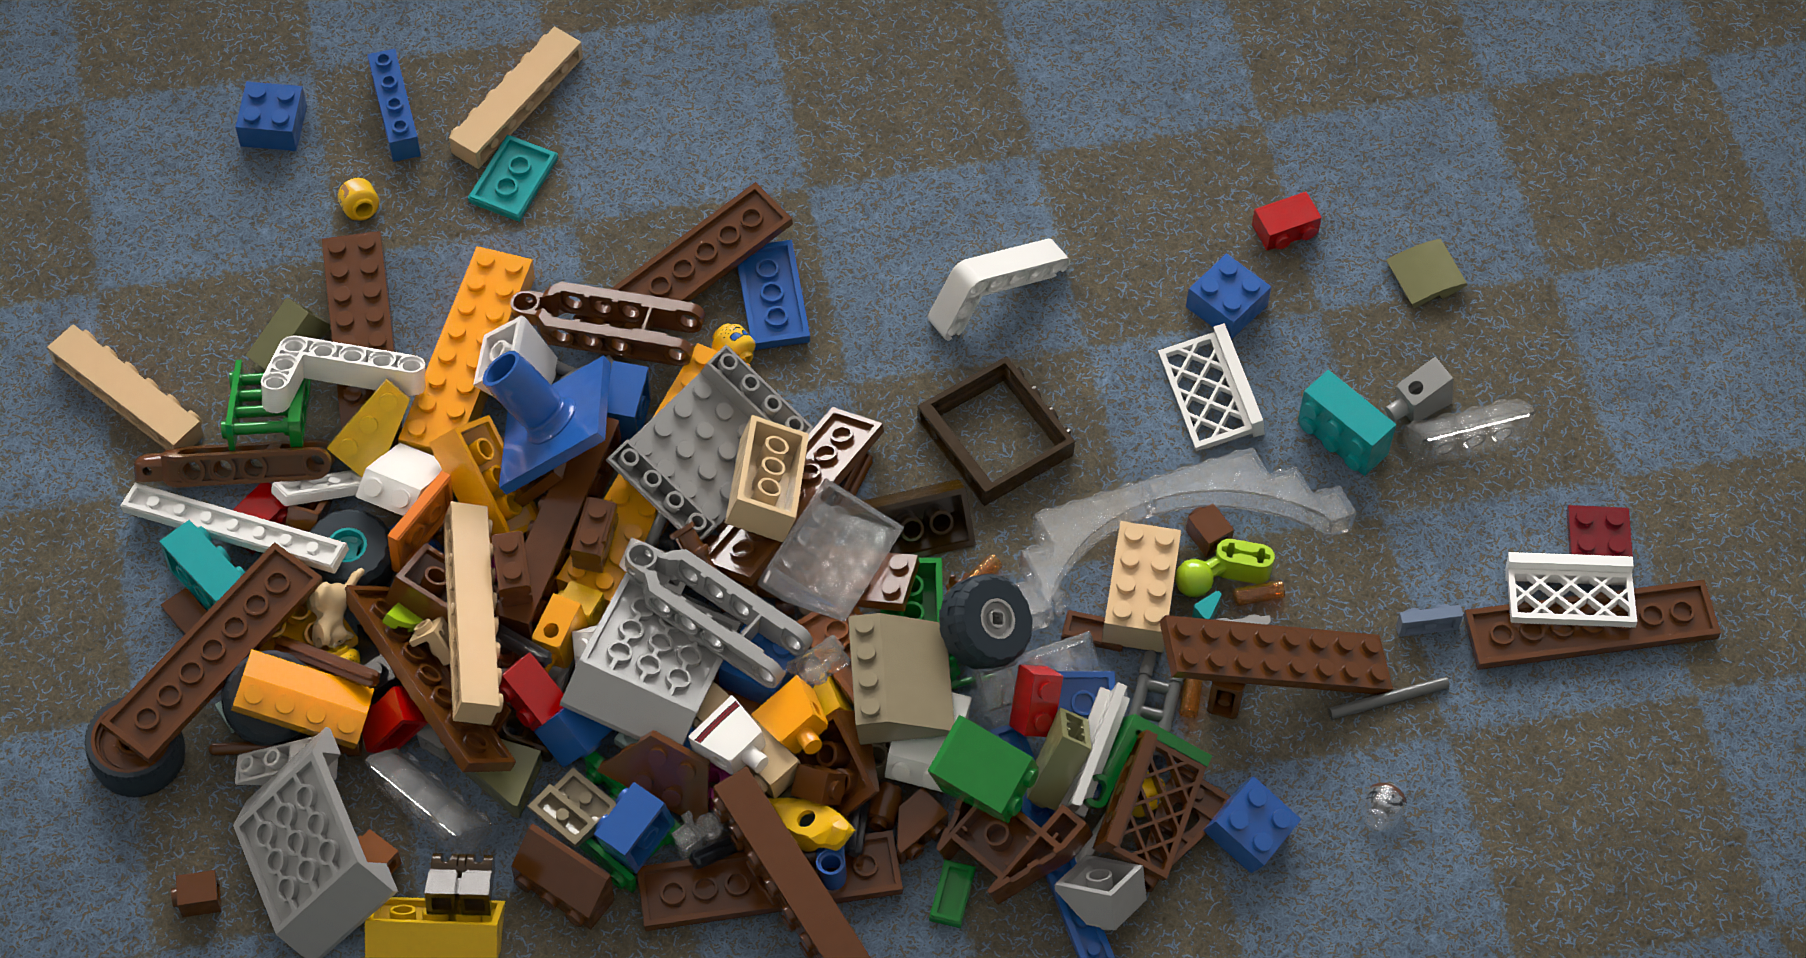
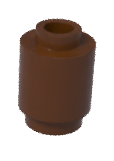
[868,782,903,832]

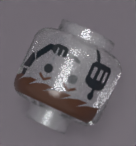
[1360,782,1407,830]

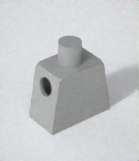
[1385,357,1453,424]

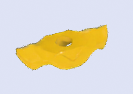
[768,797,856,852]

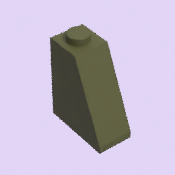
[246,297,331,373]
[1027,707,1092,811]
[460,739,543,819]

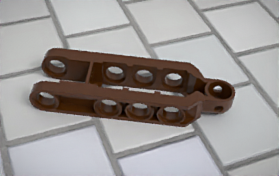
[510,281,706,366]
[134,439,336,488]

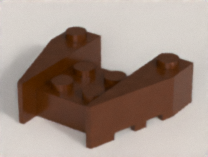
[936,800,1093,905]

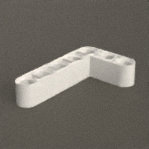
[928,239,1070,341]
[261,336,426,413]

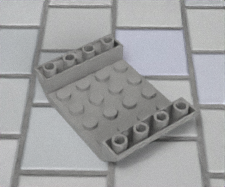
[606,345,814,541]
[560,572,743,745]
[233,727,398,958]

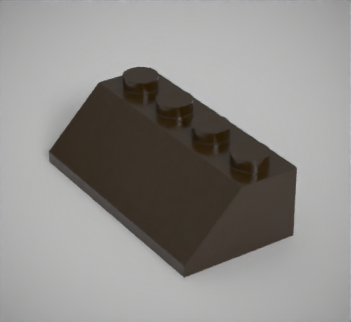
[841,479,976,558]

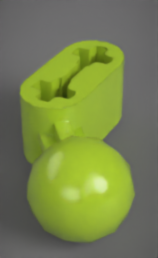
[1175,539,1275,598]

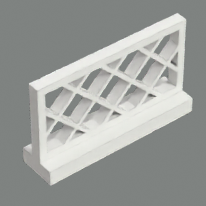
[1158,323,1265,451]
[1505,552,1637,627]
[1058,682,1130,818]

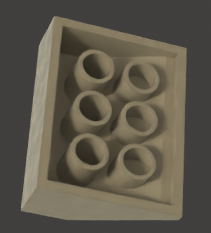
[848,613,954,745]

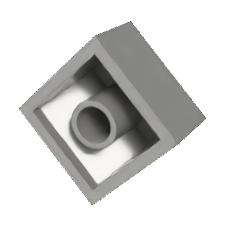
[1054,855,1147,931]

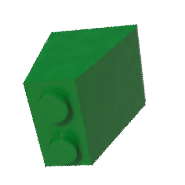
[928,715,1039,823]

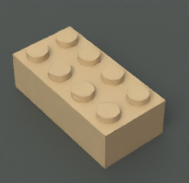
[725,415,809,543]
[1102,521,1181,652]

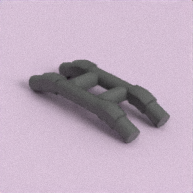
[1129,650,1183,758]

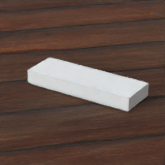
[271,470,362,506]

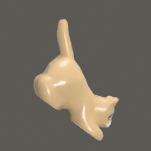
[306,568,365,649]

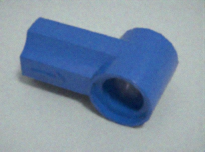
[816,845,847,891]

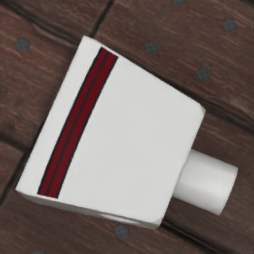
[688,695,769,775]

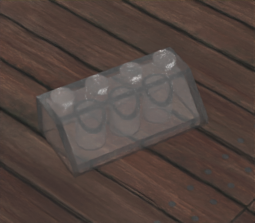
[1402,398,1536,469]
[971,631,1101,730]
[365,748,491,854]

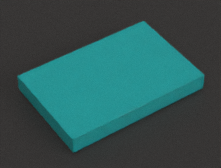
[468,134,559,222]

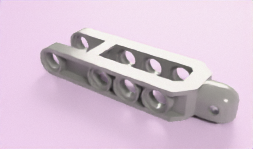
[625,542,813,688]

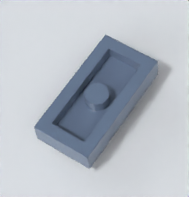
[1396,604,1463,637]

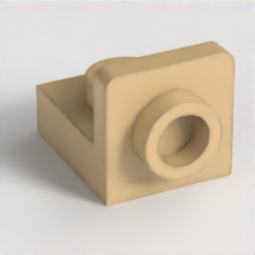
[409,616,450,666]

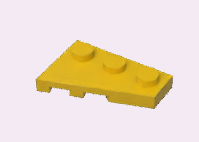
[327,378,410,477]

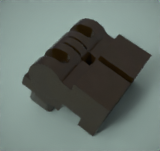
[424,853,495,916]

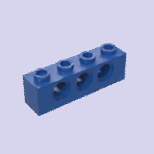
[367,49,421,162]

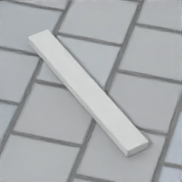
[120,482,349,574]

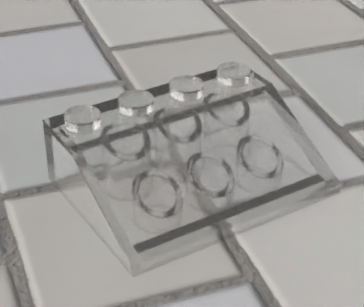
[757,478,904,622]

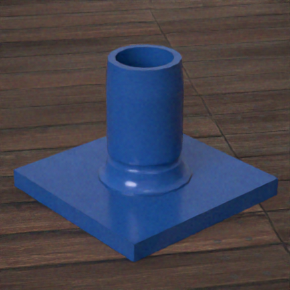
[482,351,611,495]

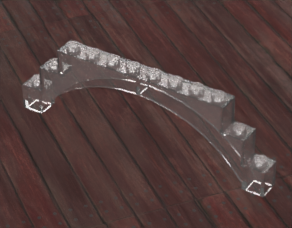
[1015,447,1356,631]

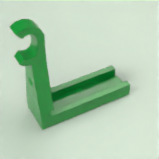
[1083,714,1212,809]

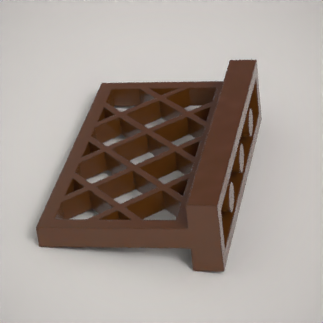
[1092,729,1206,881]

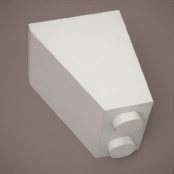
[473,316,558,398]
[355,443,443,516]
[885,692,972,792]

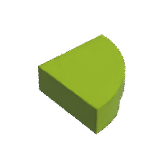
[382,602,424,632]

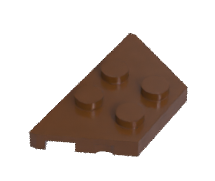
[597,730,711,829]

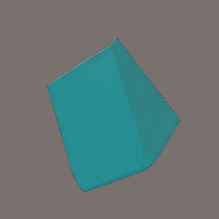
[1192,591,1222,620]

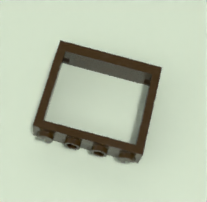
[917,356,1076,506]

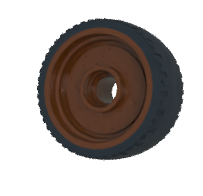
[85,697,185,797]

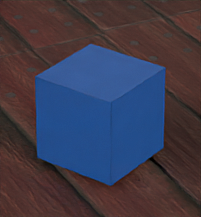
[534,707,613,768]

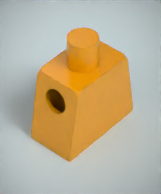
[532,593,589,673]
[751,675,828,754]

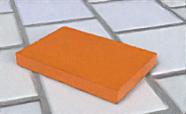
[387,470,454,573]

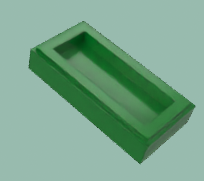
[929,860,976,929]

